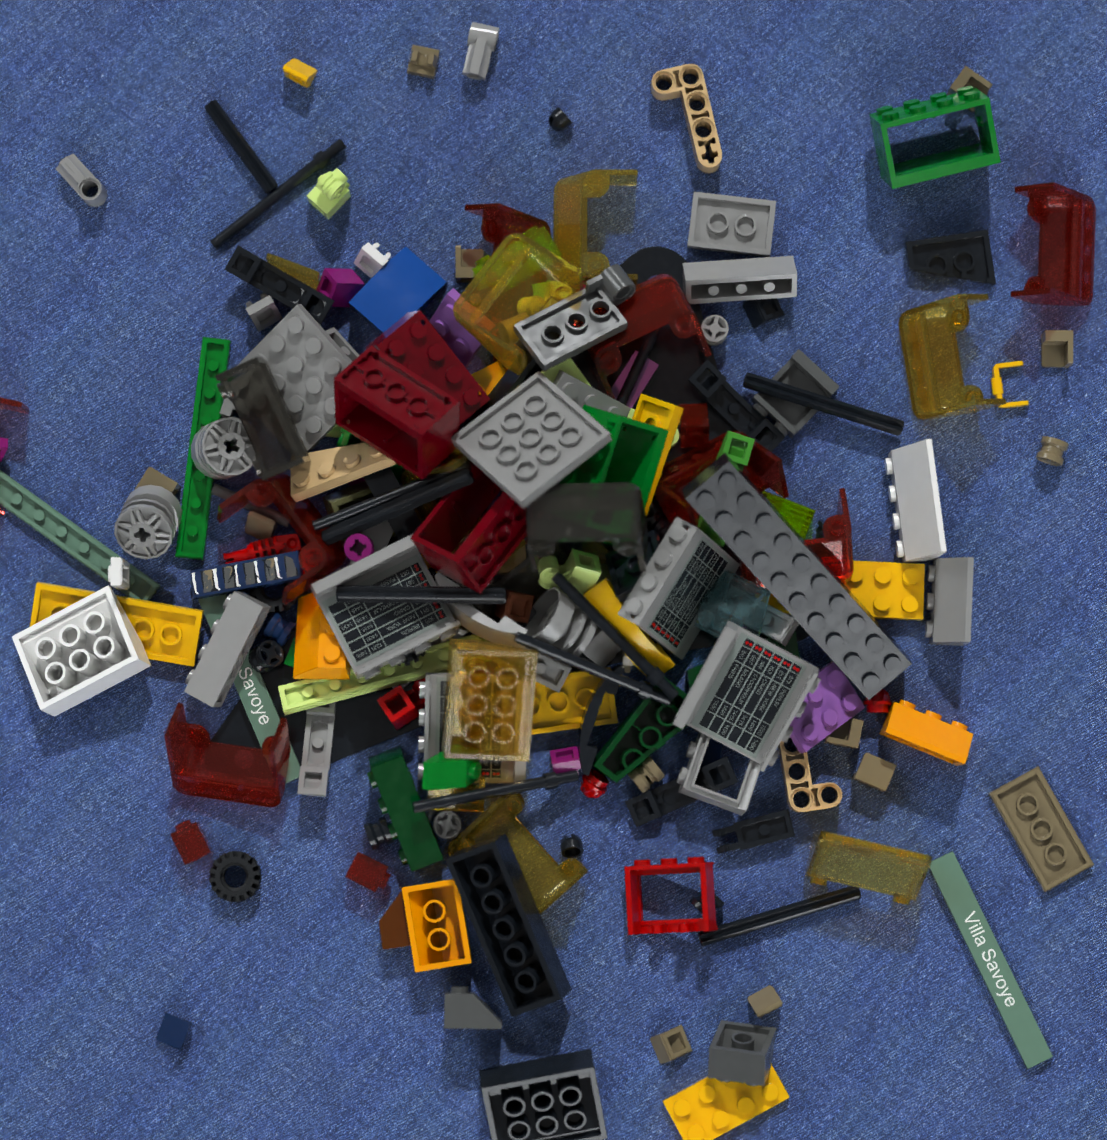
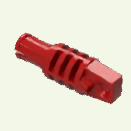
[223,533,302,564]

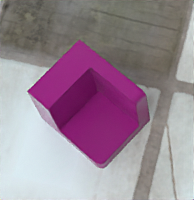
[317,268,365,307]

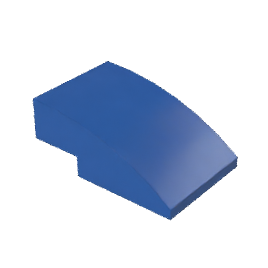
[349,246,447,334]

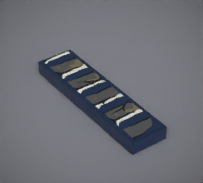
[190,551,304,600]

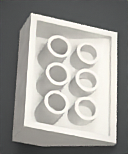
[885,439,947,563]
[12,585,151,717]

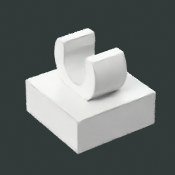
[354,242,391,278]

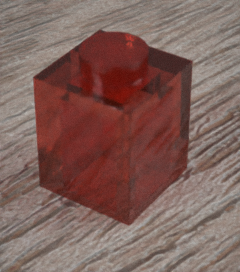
[679,403,709,448]
[170,819,213,865]
[345,851,391,892]

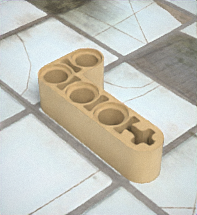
[651,64,722,174]
[778,741,842,813]

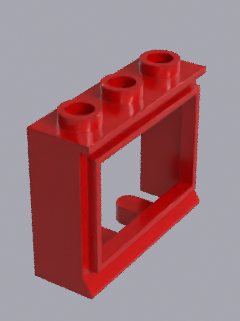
[624,857,718,935]

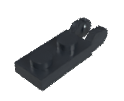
[712,809,795,854]

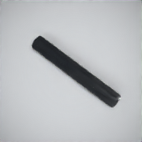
[205,100,278,194]

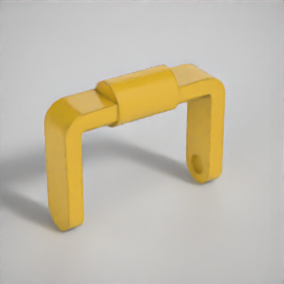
[990,361,1029,409]

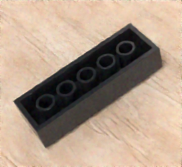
[446,833,572,1017]

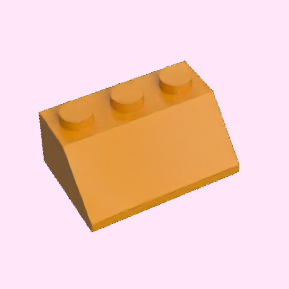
[293,593,351,680]
[879,699,973,766]
[402,879,472,973]

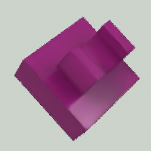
[550,746,581,776]

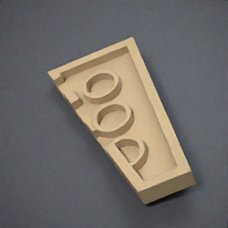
[290,442,396,502]

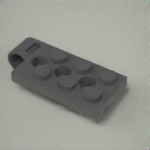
[513,264,636,372]

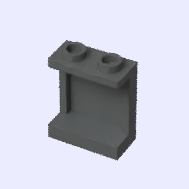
[751,349,840,439]

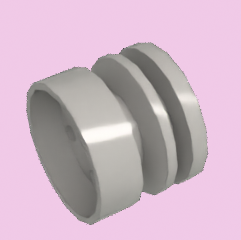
[191,417,259,479]
[114,485,182,559]
[525,587,597,656]

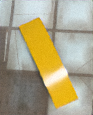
[583,577,675,676]

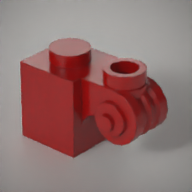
[377,678,425,730]

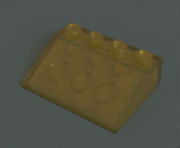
[441,639,538,762]

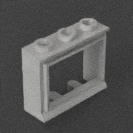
[677,729,761,816]

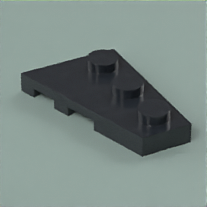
[904,230,996,285]

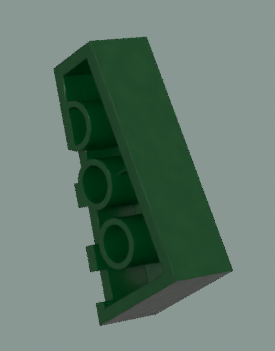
[592,677,688,783]
[367,745,443,872]

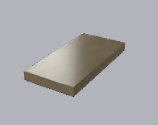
[988,766,1094,892]

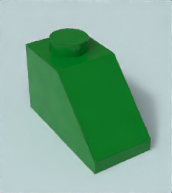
[422,747,481,790]

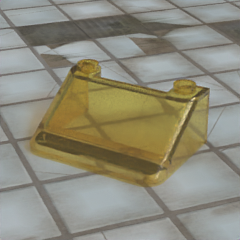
[453,233,583,375]
[448,793,588,914]
[804,831,932,905]

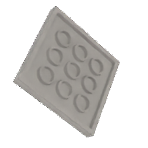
[224,304,353,456]
[451,371,612,508]

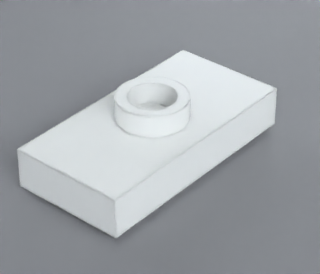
[108,557,130,590]

